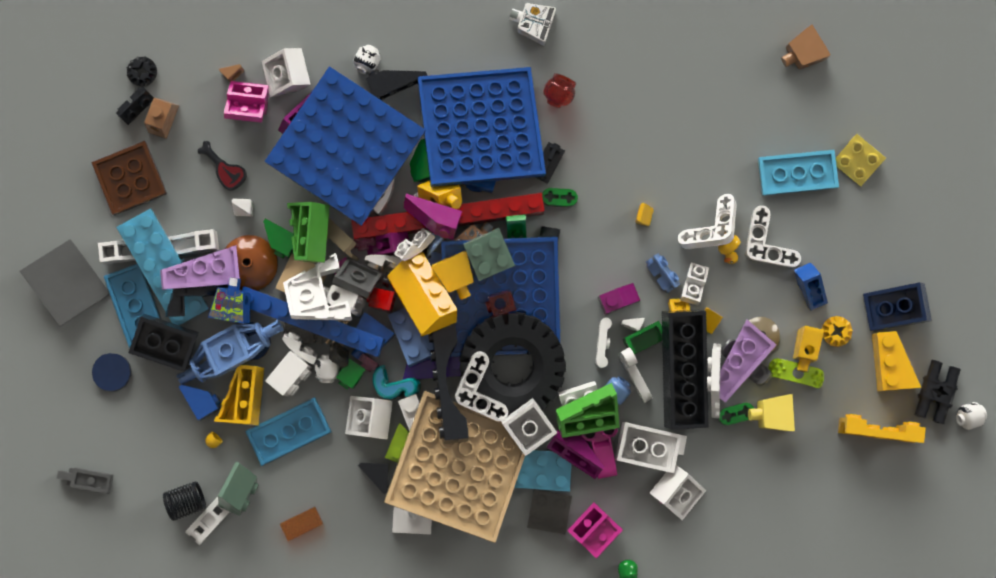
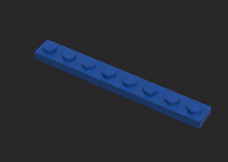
[242,286,385,357]

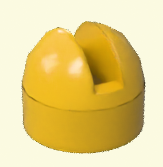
[205,431,223,448]

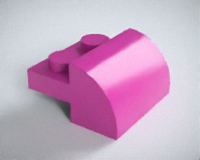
[224,81,269,123]
[567,503,623,559]

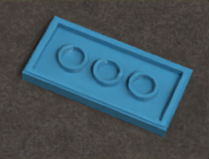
[103,264,161,348]
[245,397,332,466]

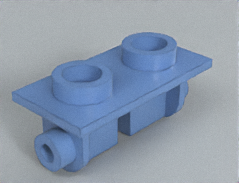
[646,253,680,293]

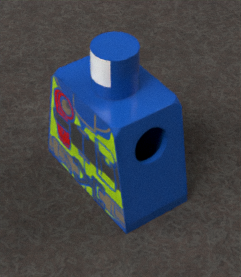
[208,277,250,324]

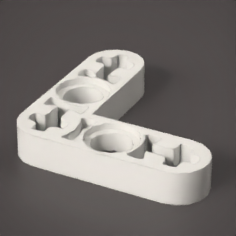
[678,194,737,249]
[745,206,801,268]
[618,348,653,403]
[455,351,508,421]

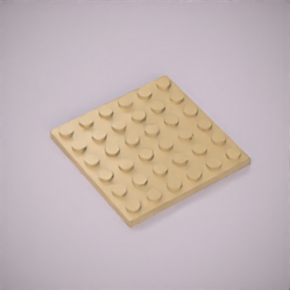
[384,391,525,543]

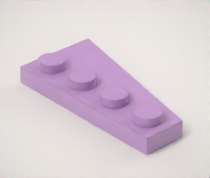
[160,245,240,290]
[720,319,776,402]

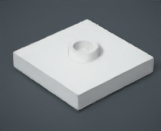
[392,507,432,535]

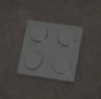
[332,257,383,298]

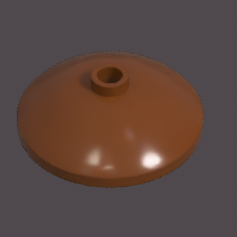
[225,235,278,291]

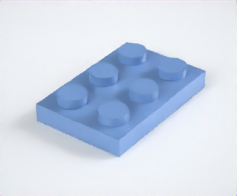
[388,308,433,367]

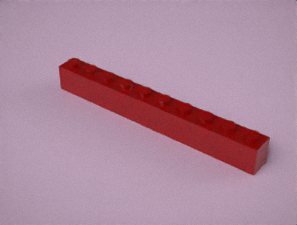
[351,192,544,241]

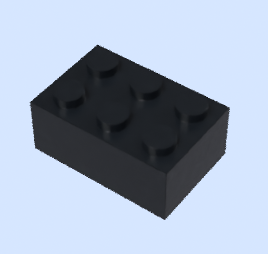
[128,313,199,372]

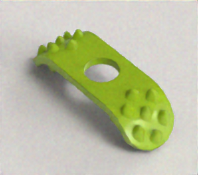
[768,358,824,389]

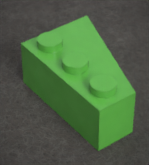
[287,202,330,263]
[556,383,620,438]

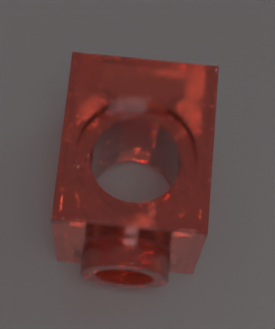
[485,289,516,316]

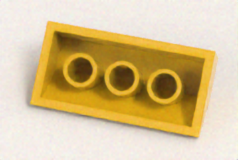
[387,252,457,337]

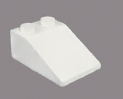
[614,422,682,473]

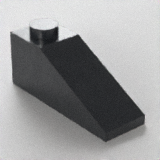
[366,70,428,100]

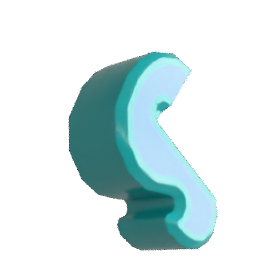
[372,365,421,399]

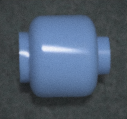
[605,376,631,405]

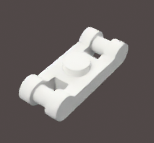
[595,318,612,368]
[185,497,230,546]

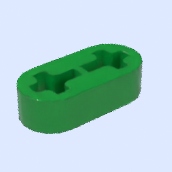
[542,188,578,207]
[718,403,754,425]

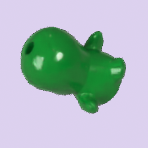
[618,560,638,578]

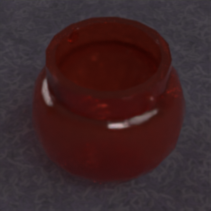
[543,73,577,108]

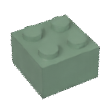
[463,228,515,281]

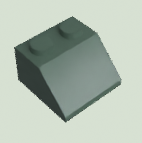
[218,462,259,516]

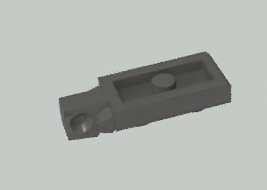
[57,468,113,494]

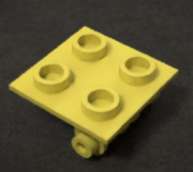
[836,134,886,186]

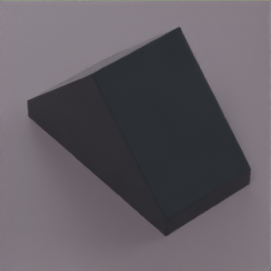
[358,463,389,494]

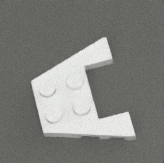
[283,253,352,321]
[707,343,721,418]

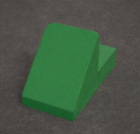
[506,215,527,239]

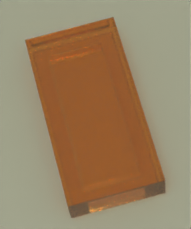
[280,506,324,541]

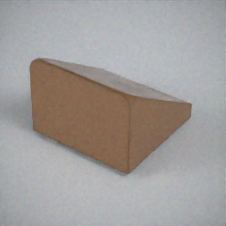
[219,64,244,82]

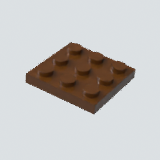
[91,141,167,216]

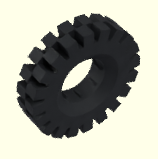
[460,312,566,417]

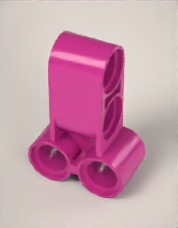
[581,428,618,479]

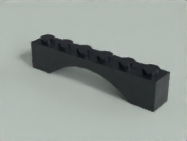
[428,323,469,444]

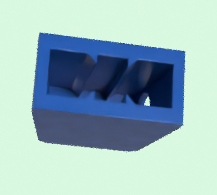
[351,312,396,360]

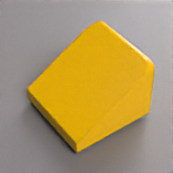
[635,203,653,226]
[704,307,723,334]

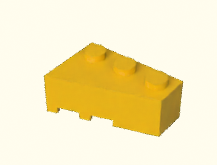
[872,331,921,391]
[214,365,264,426]

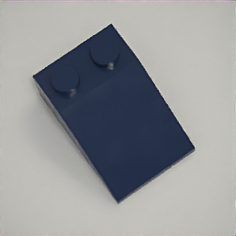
[863,282,932,331]

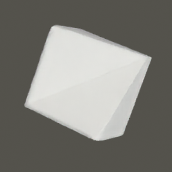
[232,199,254,216]

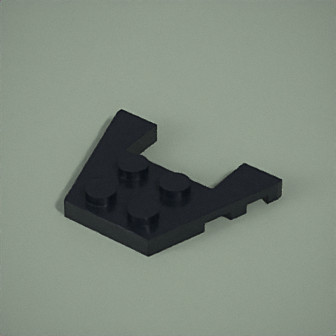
[166,258,228,317]

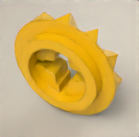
[822,316,853,347]

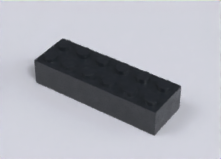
[662,309,709,430]

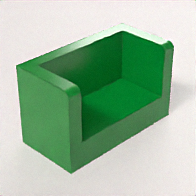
[622,321,662,355]

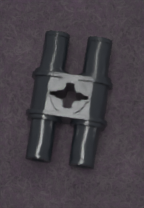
[914,360,961,424]

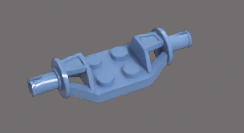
[177,320,284,385]

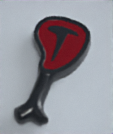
[198,141,247,191]

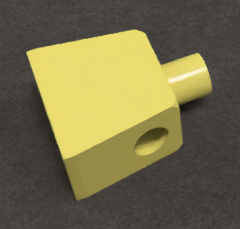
[748,394,795,431]

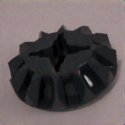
[126,56,157,87]

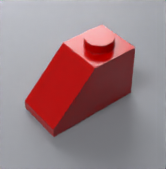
[366,288,397,313]

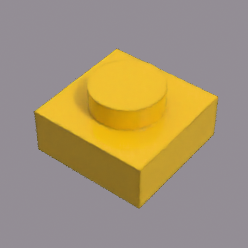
[668,299,690,311]

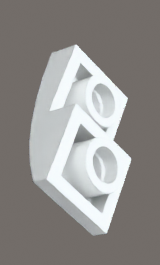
[373,178,395,216]
[394,228,436,261]
[365,255,402,270]
[680,262,709,306]
[282,332,317,365]

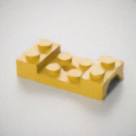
[838,414,926,443]

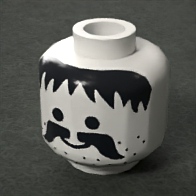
[353,45,381,74]
[314,354,340,383]
[956,402,987,430]

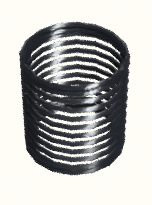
[163,481,206,521]

